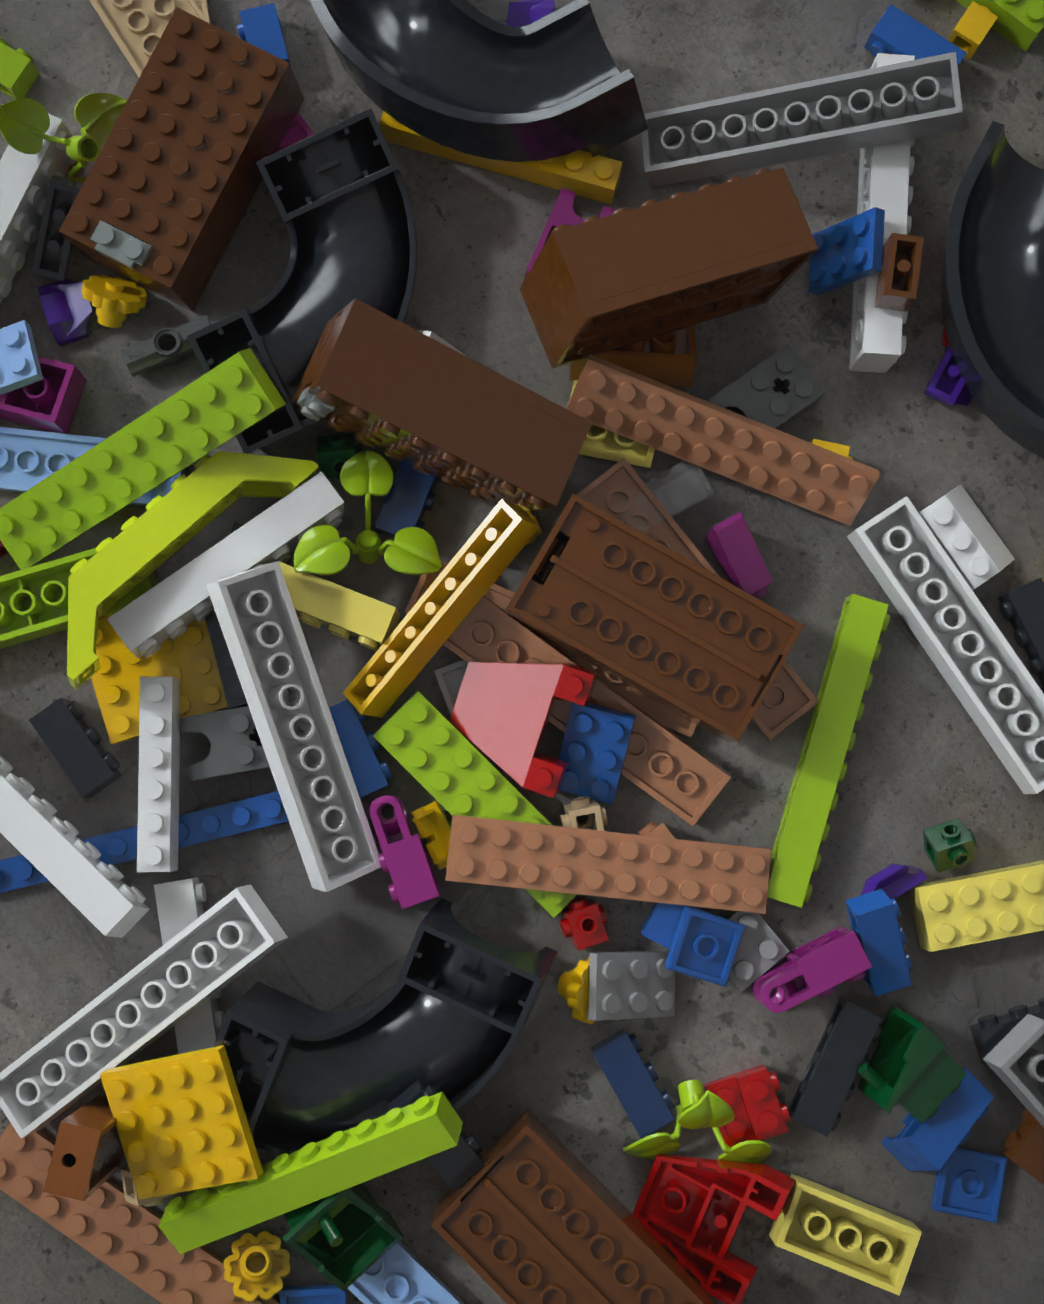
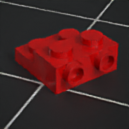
[703,1064,791,1147]

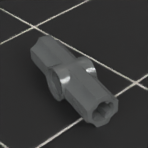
[121,315,211,377]

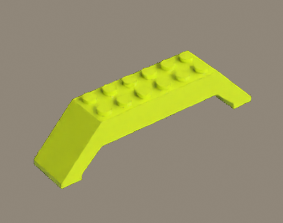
[67,451,319,690]

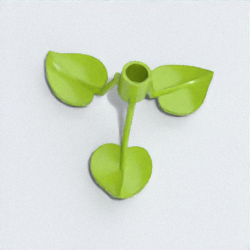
[0,93,127,183]
[294,450,442,575]
[623,1080,773,1163]

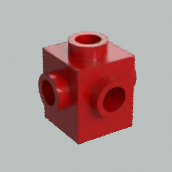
[559,897,609,951]

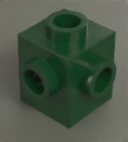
[316,432,363,479]
[923,818,977,873]

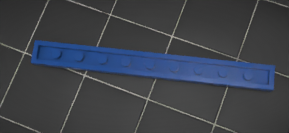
[0,791,289,893]

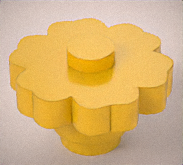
[81,275,147,328]
[558,957,594,1024]
[224,1231,291,1303]

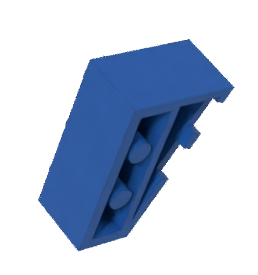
[881,1068,994,1171]

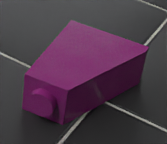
[704,512,773,599]

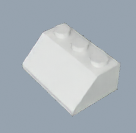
[919,484,1015,590]

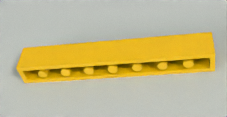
[379,111,623,205]
[343,499,540,718]

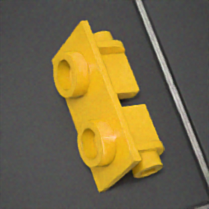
[411,800,451,870]

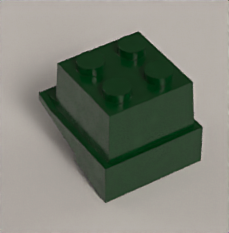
[857,1006,967,1124]
[282,1184,404,1291]

